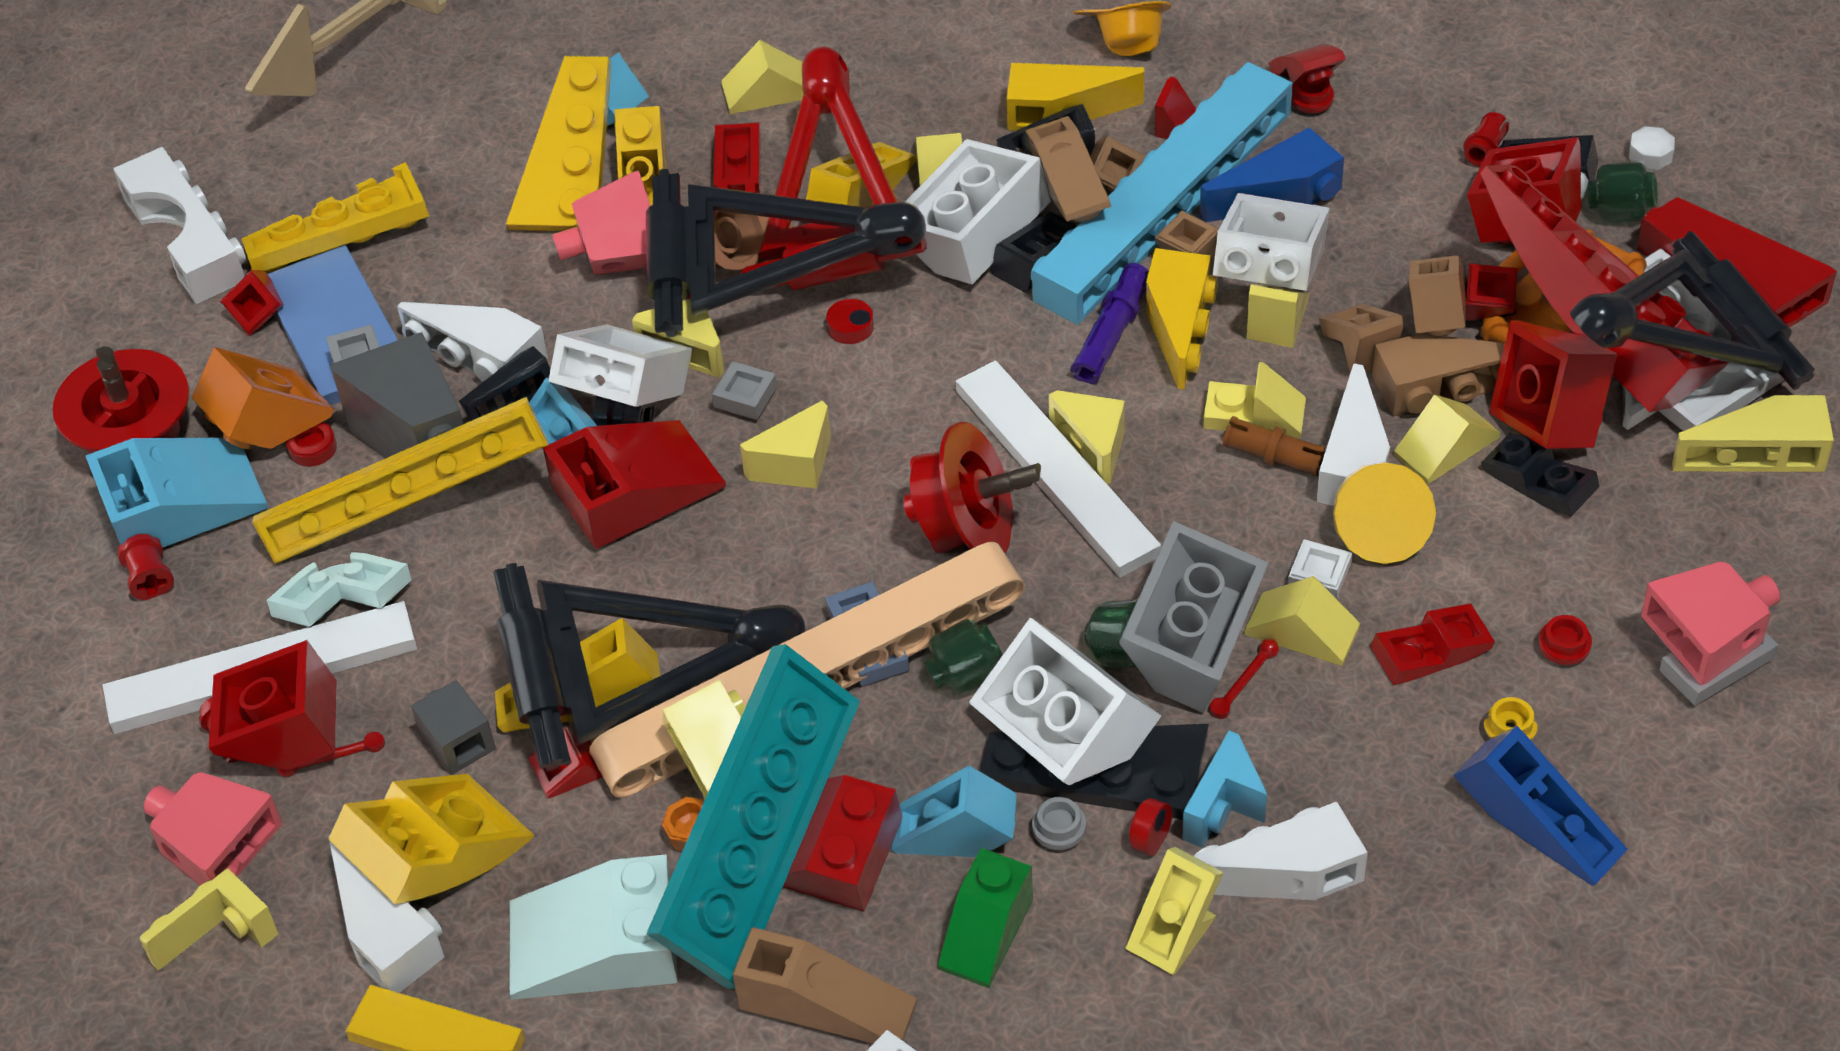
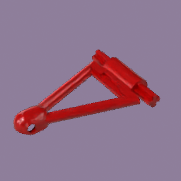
[741,46,927,291]

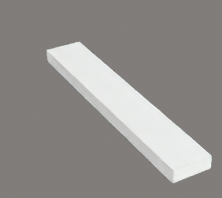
[956,360,1161,578]
[102,601,418,734]

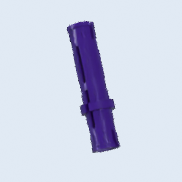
[1070,263,1149,384]

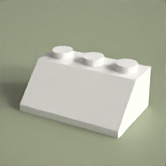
[905,139,1051,284]
[969,617,1161,785]

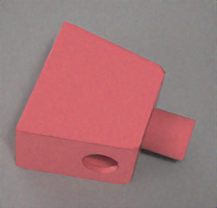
[552,171,650,275]
[1641,561,1780,686]
[143,772,282,886]

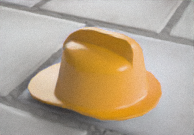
[1073,1,1171,56]

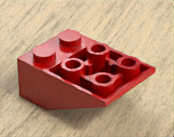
[543,420,726,549]

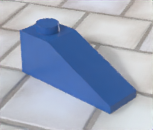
[1200,127,1344,222]
[1453,726,1628,886]

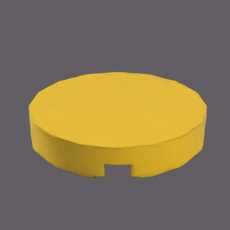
[1333,462,1436,564]

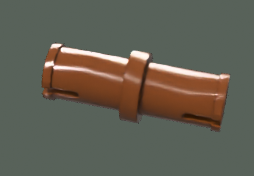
[1223,416,1327,477]

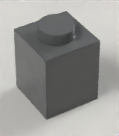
[411,680,496,775]

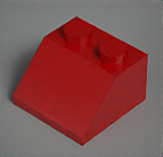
[1467,137,1581,244]
[1489,321,1617,449]
[208,640,337,770]
[783,775,903,912]

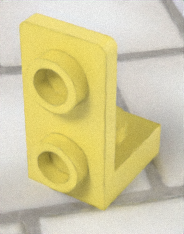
[140,868,279,971]

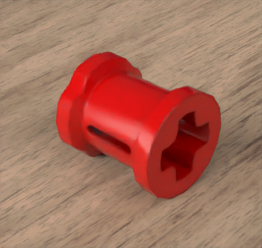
[117,534,174,600]

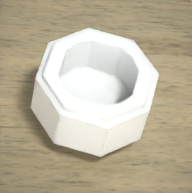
[1629,126,1675,170]

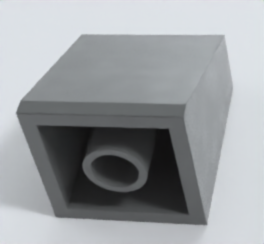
[329,332,463,458]

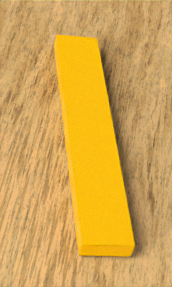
[252,397,548,564]

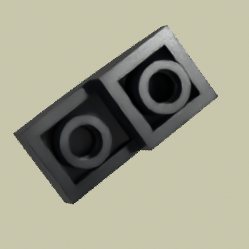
[1482,433,1600,516]

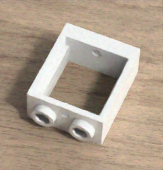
[1213,193,1330,291]
[548,325,692,407]

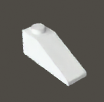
[1317,363,1390,505]

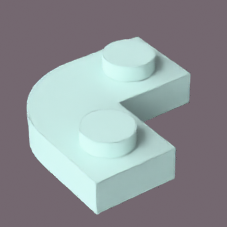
[266,552,412,627]

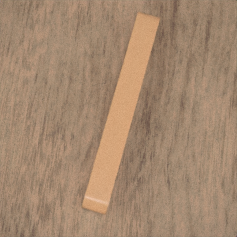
[589,542,1025,798]

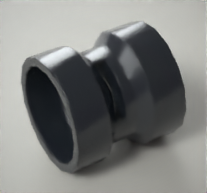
[592,396,655,426]

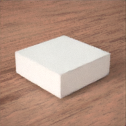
[1288,539,1352,599]

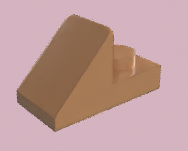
[1319,304,1403,373]

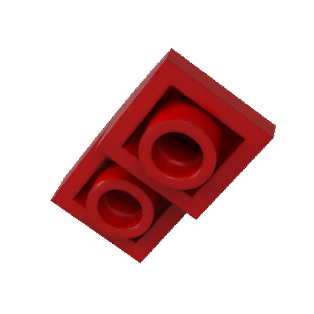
[1268,44,1346,85]

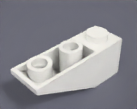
[397,302,548,393]
[1194,801,1368,900]
[330,842,444,993]

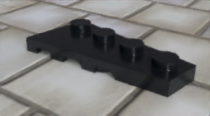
[980,723,1209,820]

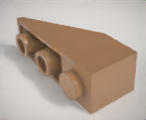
[1025,116,1111,222]
[1409,255,1466,336]
[1372,333,1505,417]
[733,927,917,1044]

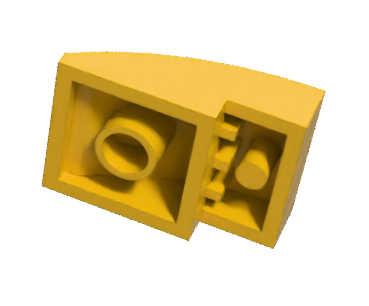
[328,773,534,904]

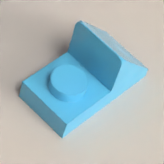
[1183,731,1267,848]

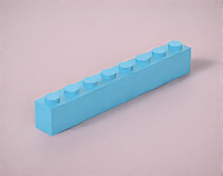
[1031,62,1292,325]

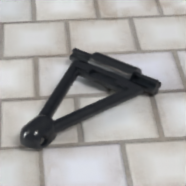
[646,169,926,337]
[1570,231,1815,390]
[493,563,806,771]

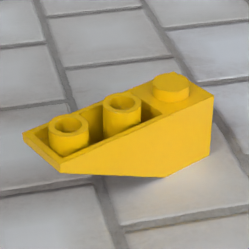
[1007,63,1145,131]
[614,106,667,206]
[1146,248,1218,390]

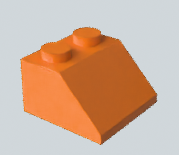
[191,347,335,449]

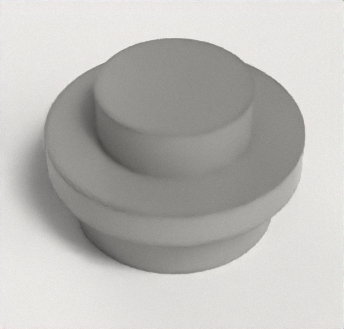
[1032,797,1086,850]

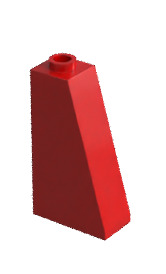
[1637,197,1837,328]

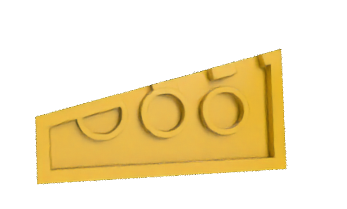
[505,56,612,231]
[241,162,429,272]

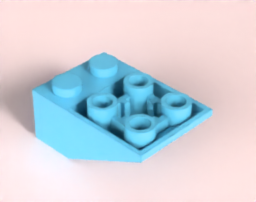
[86,438,269,547]

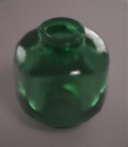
[1587,160,1658,223]
[1084,599,1138,668]
[924,619,1003,696]

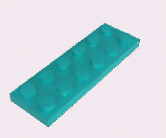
[646,644,860,989]

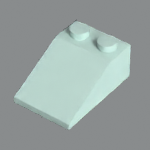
[510,854,678,1000]

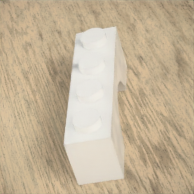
[113,147,247,304]

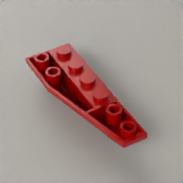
[1480,164,1729,413]

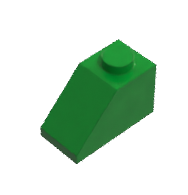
[938,848,1033,988]

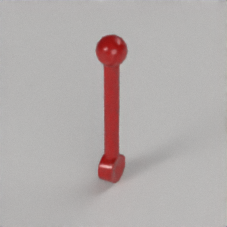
[1210,638,1279,719]
[276,731,385,777]

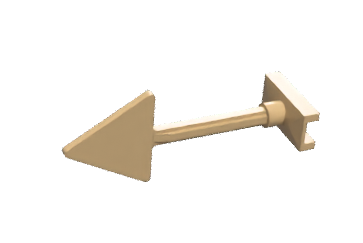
[245,0,447,96]

